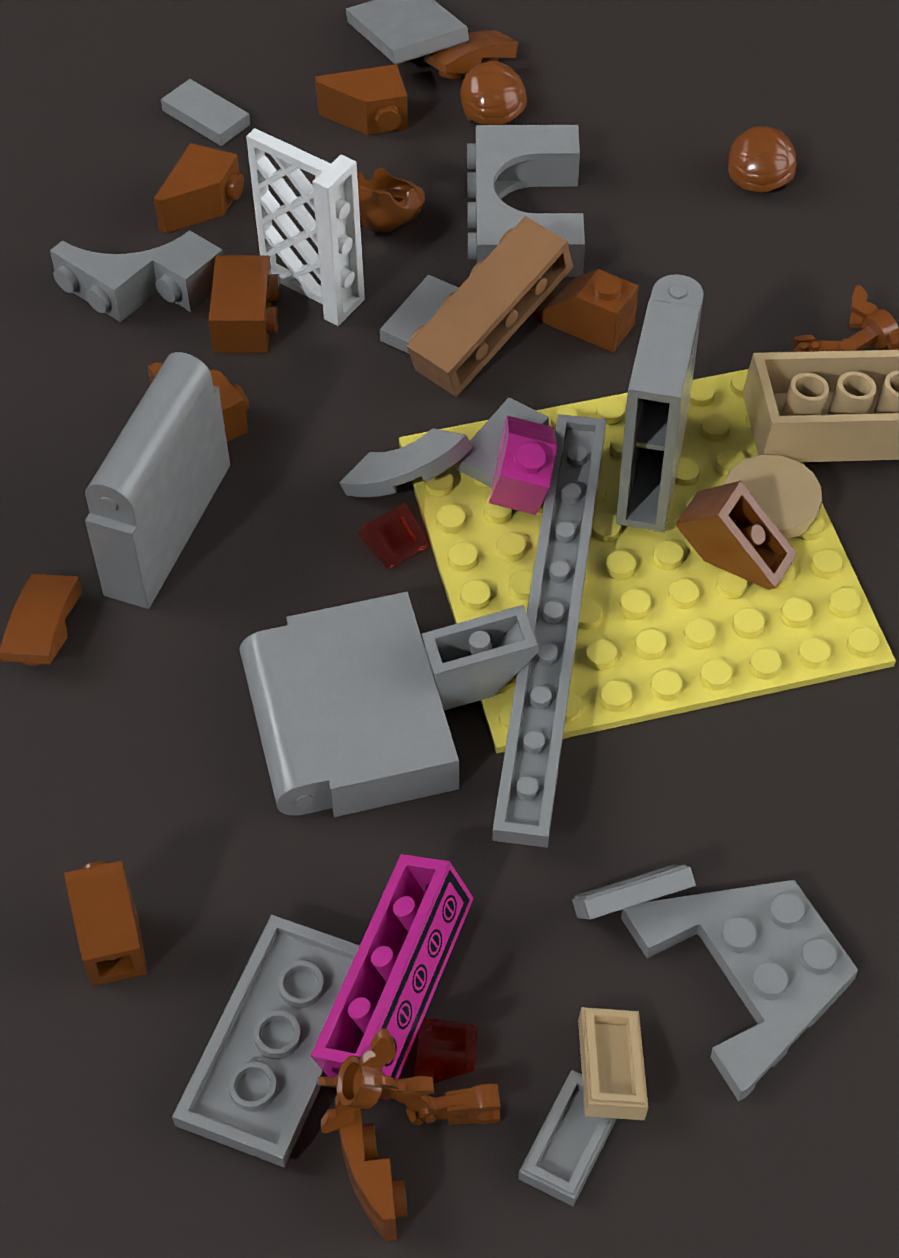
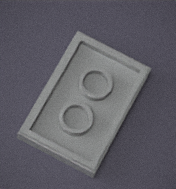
[346,0,469,64]

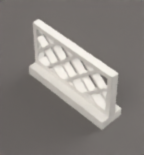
[246,128,365,326]

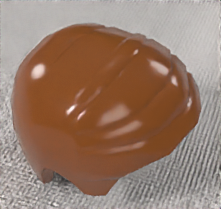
[460,61,527,125]
[728,126,797,193]
[357,168,425,233]

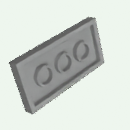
[172,915,360,1168]

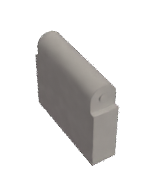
[616,274,704,532]
[85,352,230,609]
[240,591,459,817]

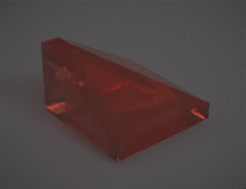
[357,503,430,569]
[413,1018,478,1083]

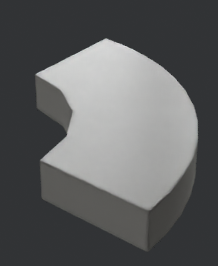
[339,428,472,498]

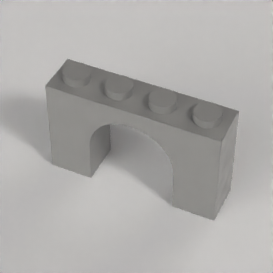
[467,125,585,277]

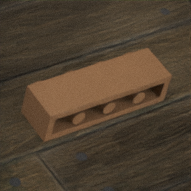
[406,216,573,397]

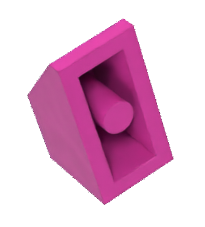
[489,415,557,515]

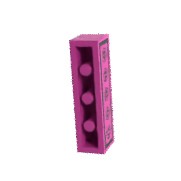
[311,854,474,1101]

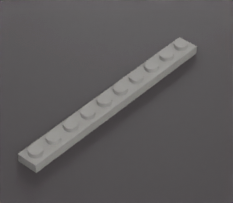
[492,414,606,848]

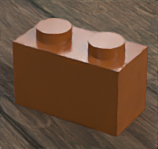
[208,255,280,353]

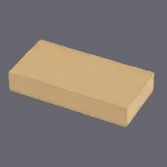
[578,1007,649,1120]

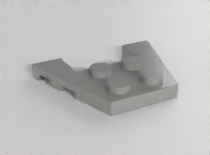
[621,880,858,1101]

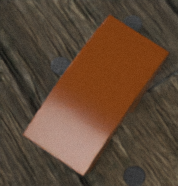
[424,30,519,79]
[0,574,82,666]
[339,1108,408,1242]

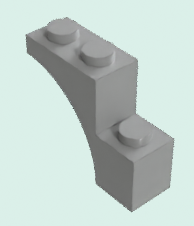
[50,230,223,322]

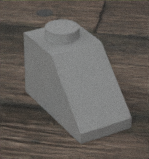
[422,605,539,711]

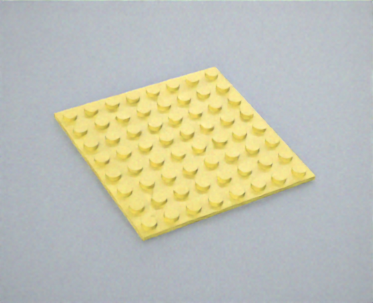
[399,369,896,754]

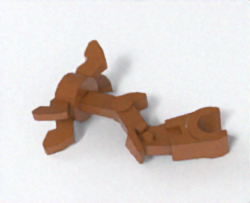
[792,285,899,352]
[318,1029,501,1133]

